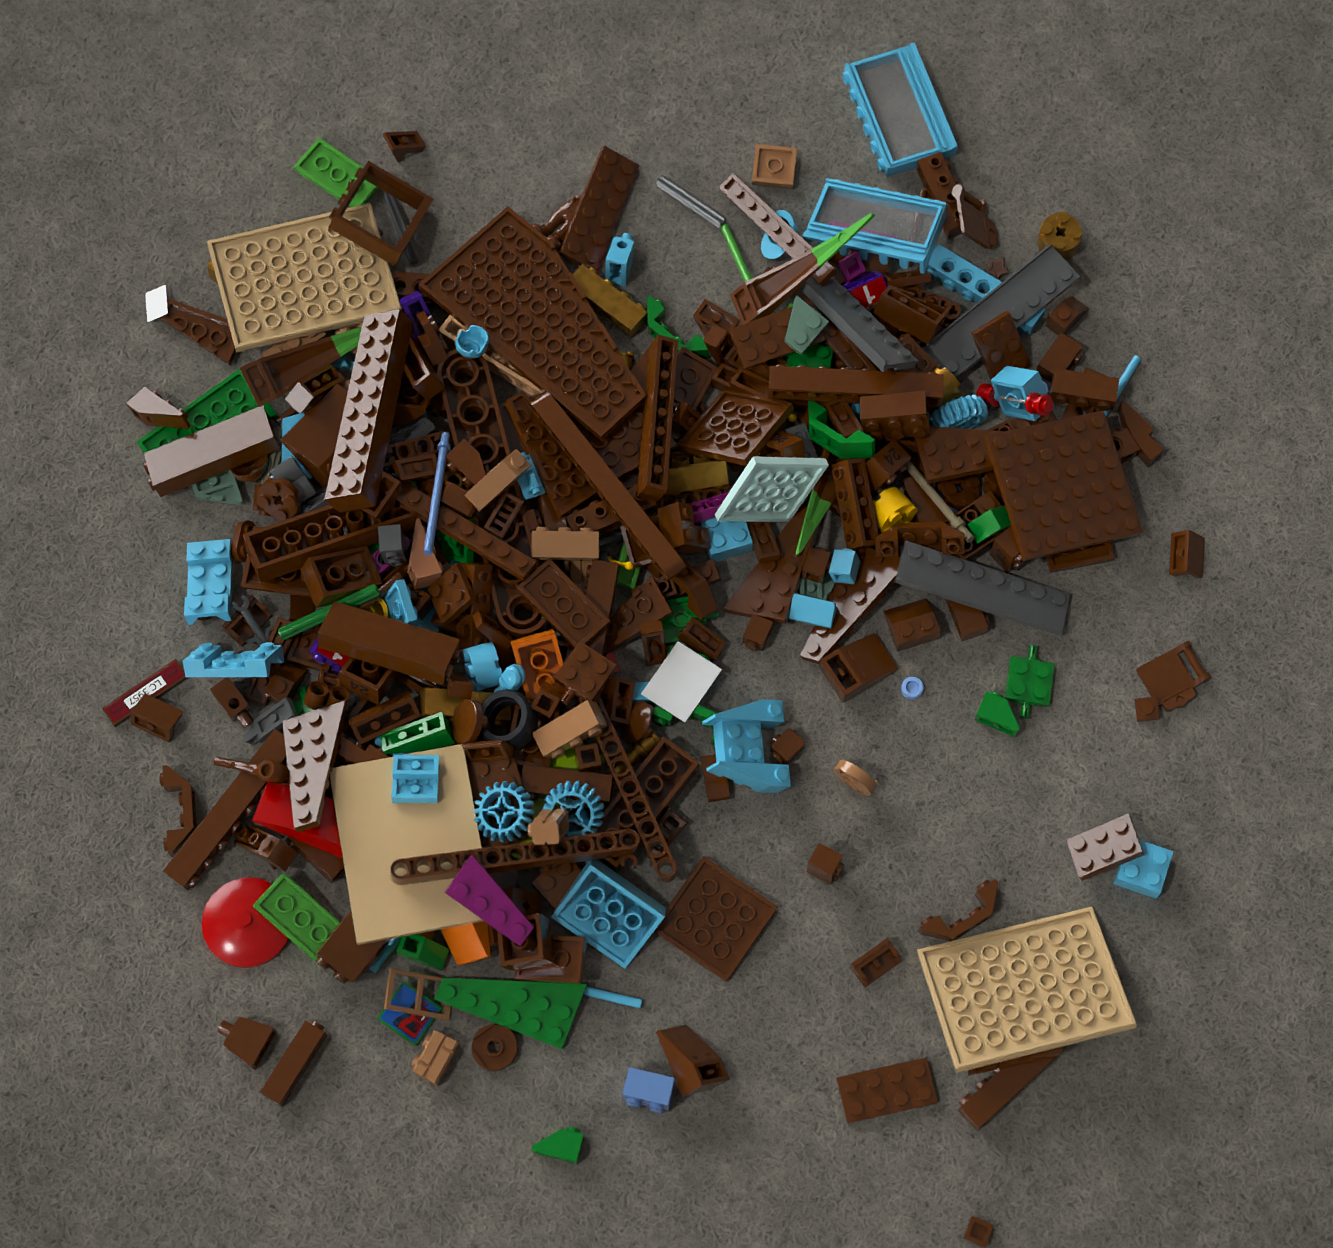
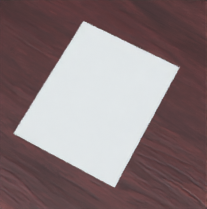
[641,642,722,722]

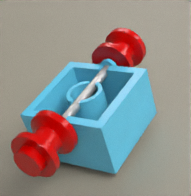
[976,366,1053,421]

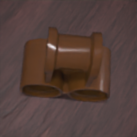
[304,669,350,710]

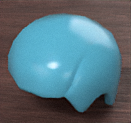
[455,325,489,358]

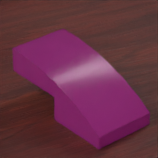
[838,252,866,284]

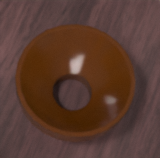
[230,455,269,482]

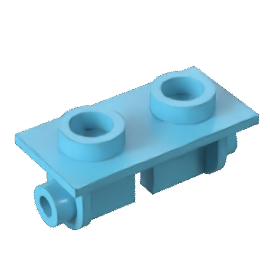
[518,452,545,500]

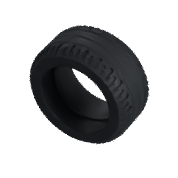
[480,689,539,750]

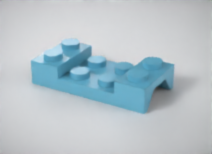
[184,539,233,625]
[183,642,284,677]

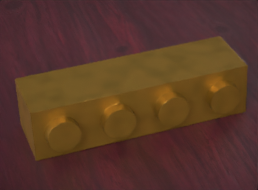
[573,264,648,338]
[419,688,511,727]

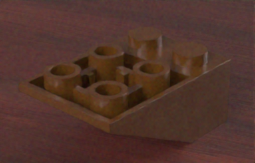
[943,490,1007,560]
[819,633,899,703]
[656,1025,730,1096]

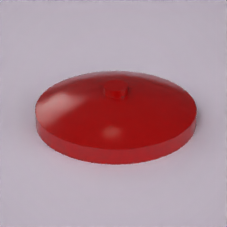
[202,877,289,968]

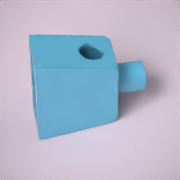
[605,233,635,287]

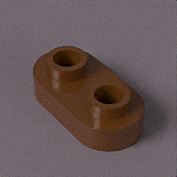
[231,520,255,563]

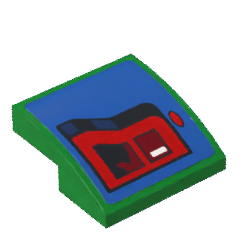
[377,981,442,1047]

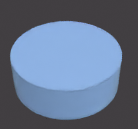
[901,677,924,700]

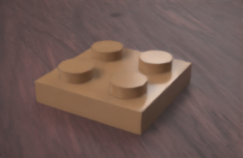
[752,144,797,189]

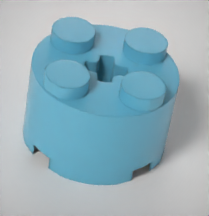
[462,642,502,691]

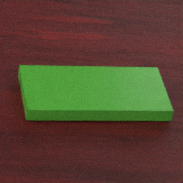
[293,138,380,208]
[253,872,340,966]

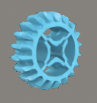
[930,395,988,429]
[543,780,604,837]
[473,781,535,843]

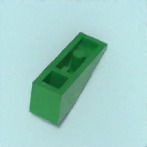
[380,712,455,754]

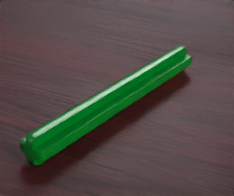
[278,584,380,640]

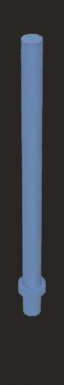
[423,432,451,555]

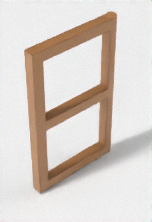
[384,968,451,1020]

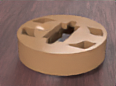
[833,760,878,796]

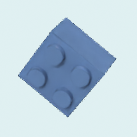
[622,1067,675,1114]

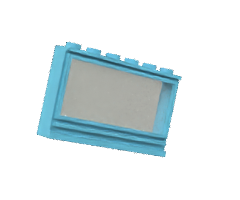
[842,43,957,177]
[802,178,947,274]

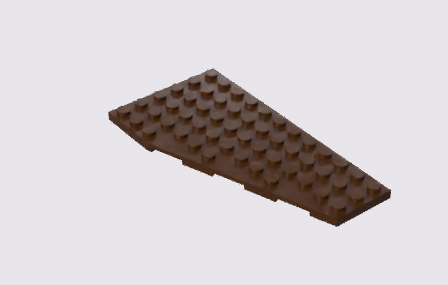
[418,206,646,441]

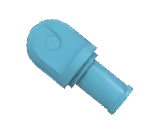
[494,664,526,693]

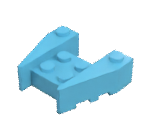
[702,699,791,793]

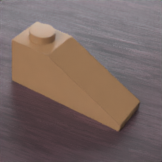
[464,449,531,512]

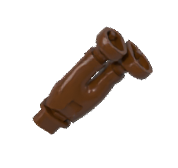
[531,193,582,252]

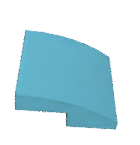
[391,755,439,803]

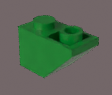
[396,934,450,971]

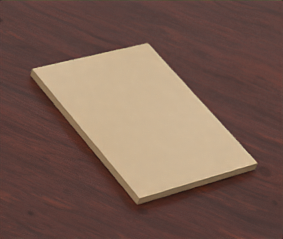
[207,203,402,352]
[330,744,484,945]
[917,906,1137,1073]

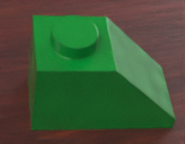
[974,691,1019,737]
[531,1126,584,1164]

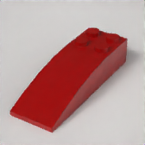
[252,782,343,859]

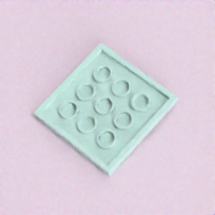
[715,456,829,522]

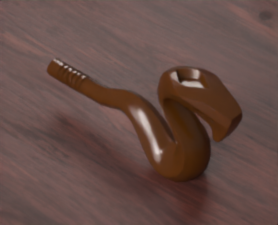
[214,757,289,785]

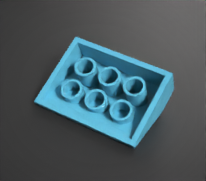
[551,859,666,969]

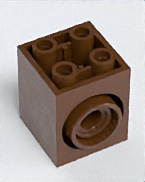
[314,910,386,984]

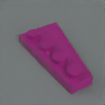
[445,854,534,946]

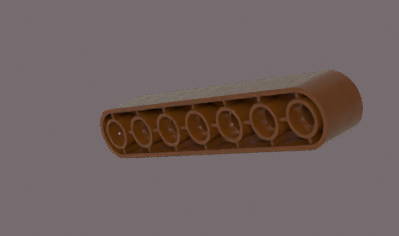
[437,349,551,640]

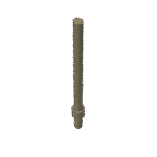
[906,460,974,543]

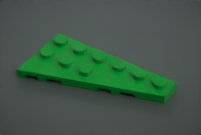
[136,369,278,453]
[434,978,587,1049]

